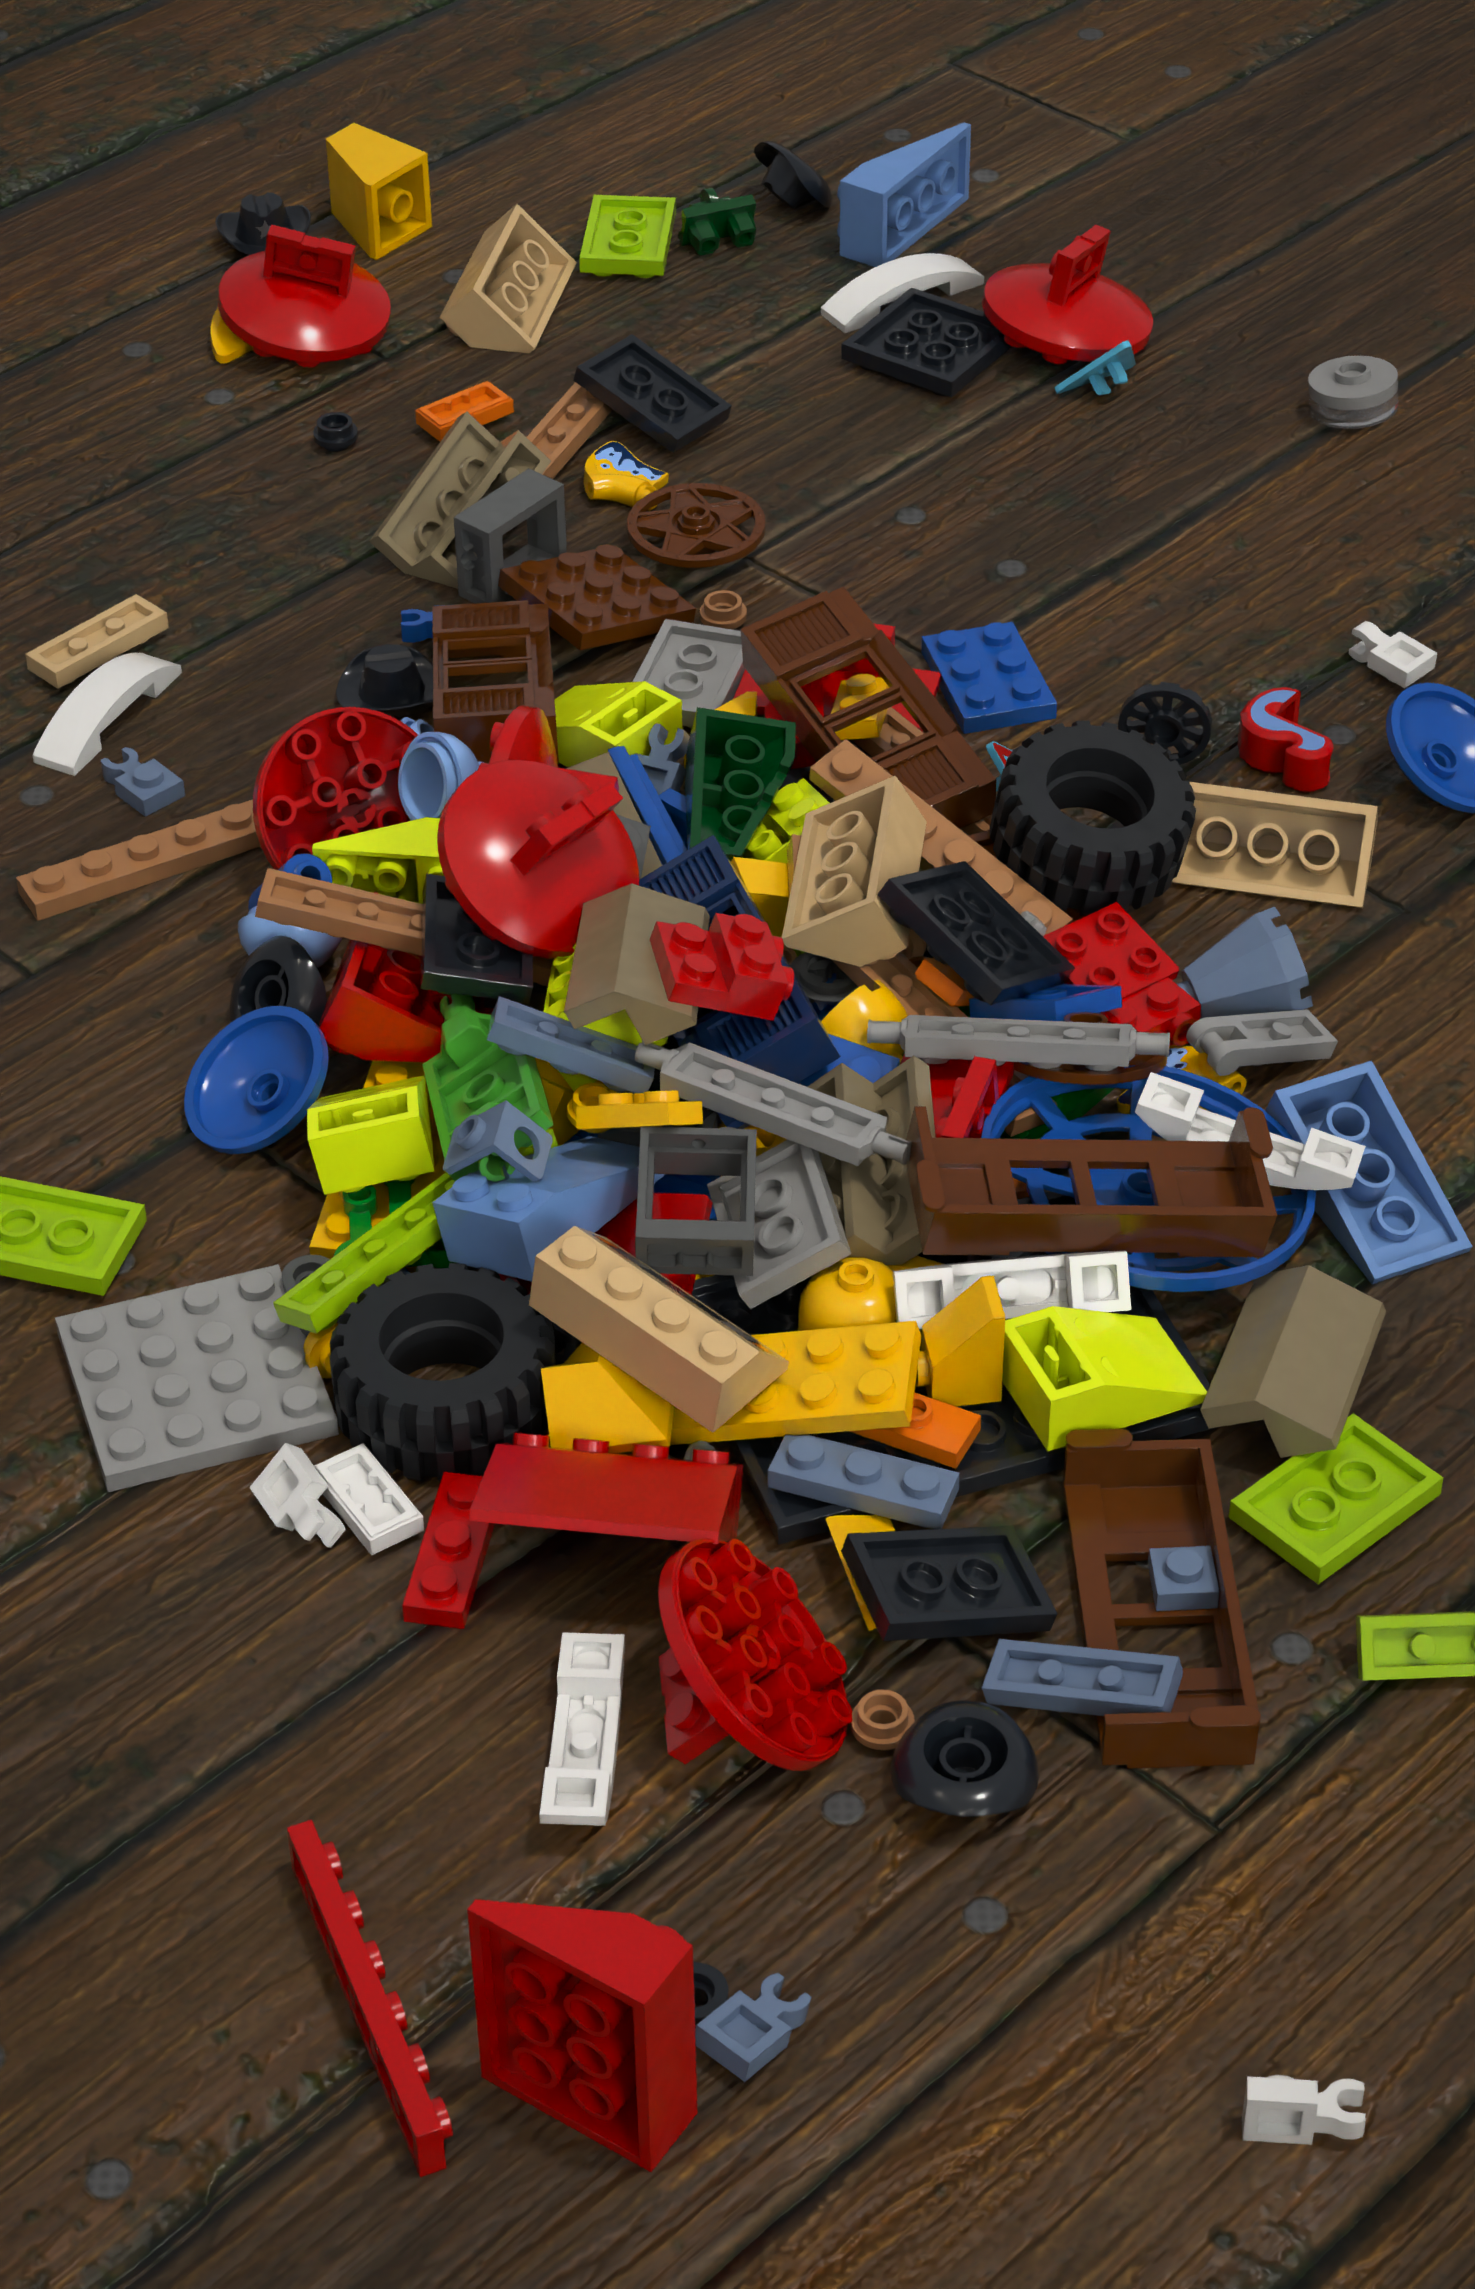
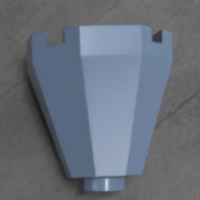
[1177,907,1313,1019]

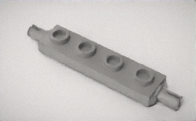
[867,1015,1170,1071]
[635,1040,912,1166]

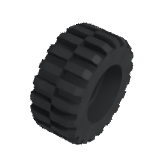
[990,721,1196,916]
[329,1263,556,1483]

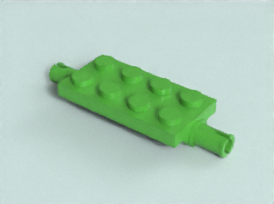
[422,994,554,1182]

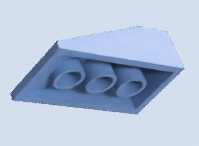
[837,122,971,267]
[1265,1060,1473,1284]
[432,1136,666,1282]

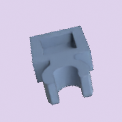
[636,723,690,795]
[101,747,185,817]
[695,1973,811,2082]

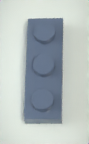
[487,996,655,1093]
[768,1435,960,1529]
[982,1639,1184,1716]

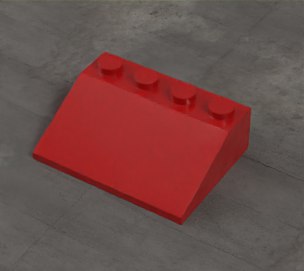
[319,891,494,1063]
[469,1433,743,1544]
[467,1899,698,2172]

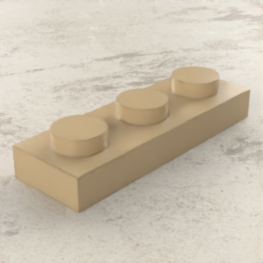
[25,594,169,689]

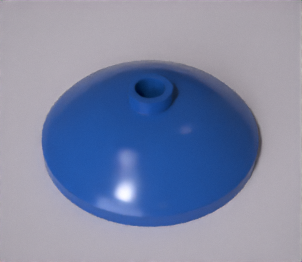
[1386,683,1475,813]
[184,1006,329,1154]

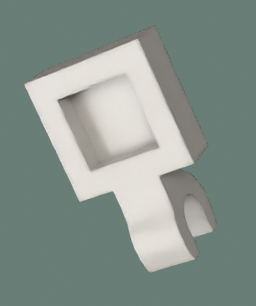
[1349,621,1437,688]
[249,1443,345,1548]
[1242,2075,1366,2145]

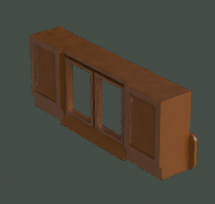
[741,586,996,829]
[432,600,559,763]
[906,1106,1277,1257]
[1062,1429,1261,1769]

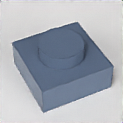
[1148,1546,1219,1611]

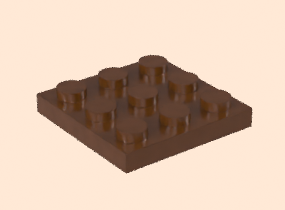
[498,545,696,651]

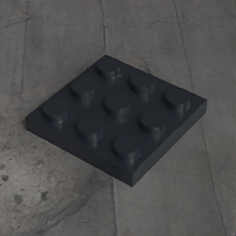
[841,288,1012,397]
[877,861,1075,1005]

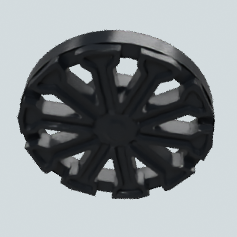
[1118,682,1212,765]

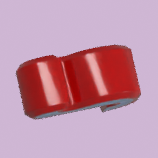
[1238,687,1333,792]

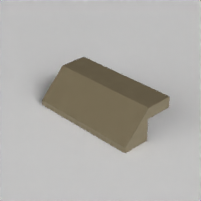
[369,411,551,589]
[564,883,710,1045]
[808,1055,936,1265]
[1200,1265,1386,1458]

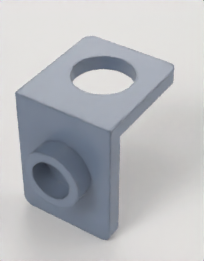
[443,1100,553,1182]

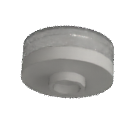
[1308,356,1399,429]

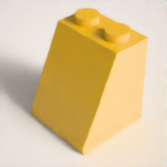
[326,123,432,260]

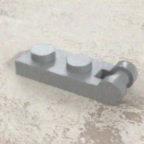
[1186,1009,1338,1076]

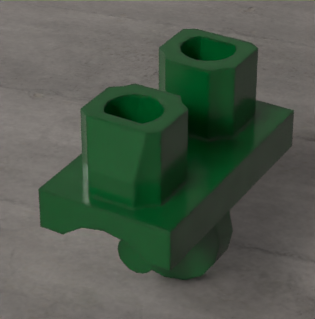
[678,187,756,256]

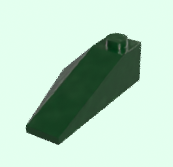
[685,707,796,861]

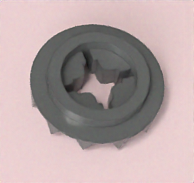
[790,952,859,1011]

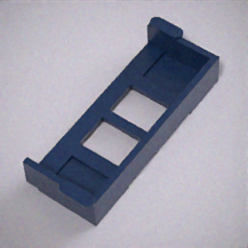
[639,835,841,1129]

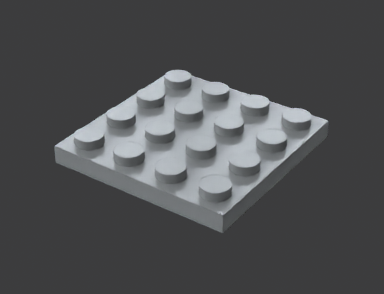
[55,1264,339,1492]

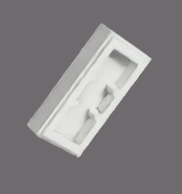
[314,1443,424,1556]

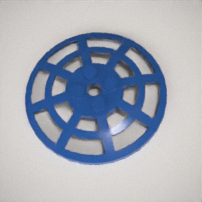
[981,1065,1316,1292]

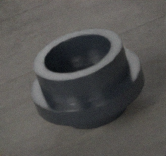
[313,412,358,452]

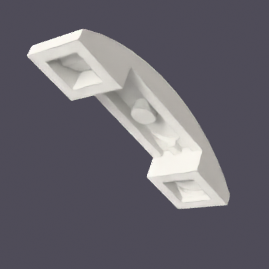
[821,253,985,333]
[32,653,182,776]
[1135,1072,1366,1190]
[893,1251,1131,1329]
[540,1632,625,1826]

